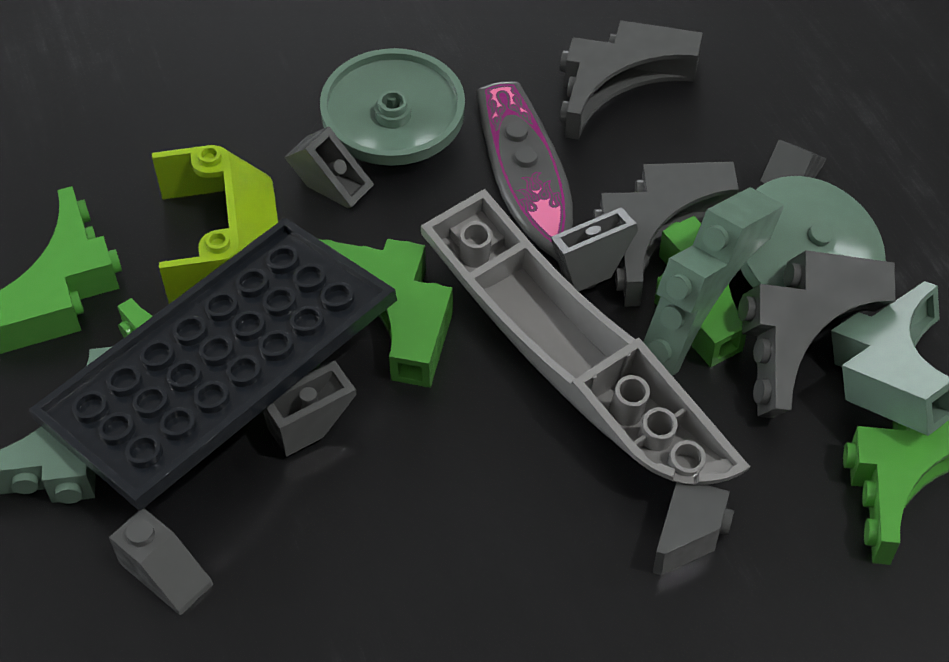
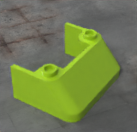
[152,145,278,304]

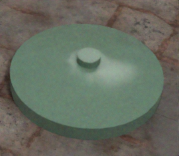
[320,48,465,166]
[740,176,886,320]

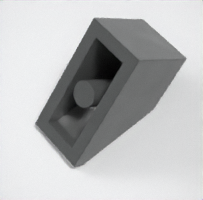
[284,126,374,208]
[760,140,827,183]
[551,207,638,291]
[263,361,357,457]
[653,482,734,576]
[109,508,213,615]

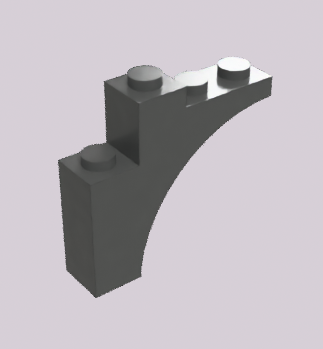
[560,20,703,140]
[593,162,739,307]
[738,250,896,418]

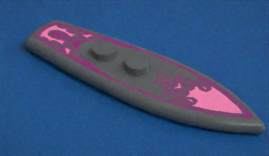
[476,81,573,261]

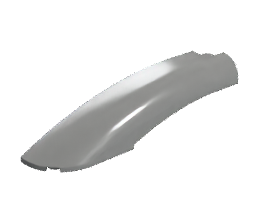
[421,189,750,485]

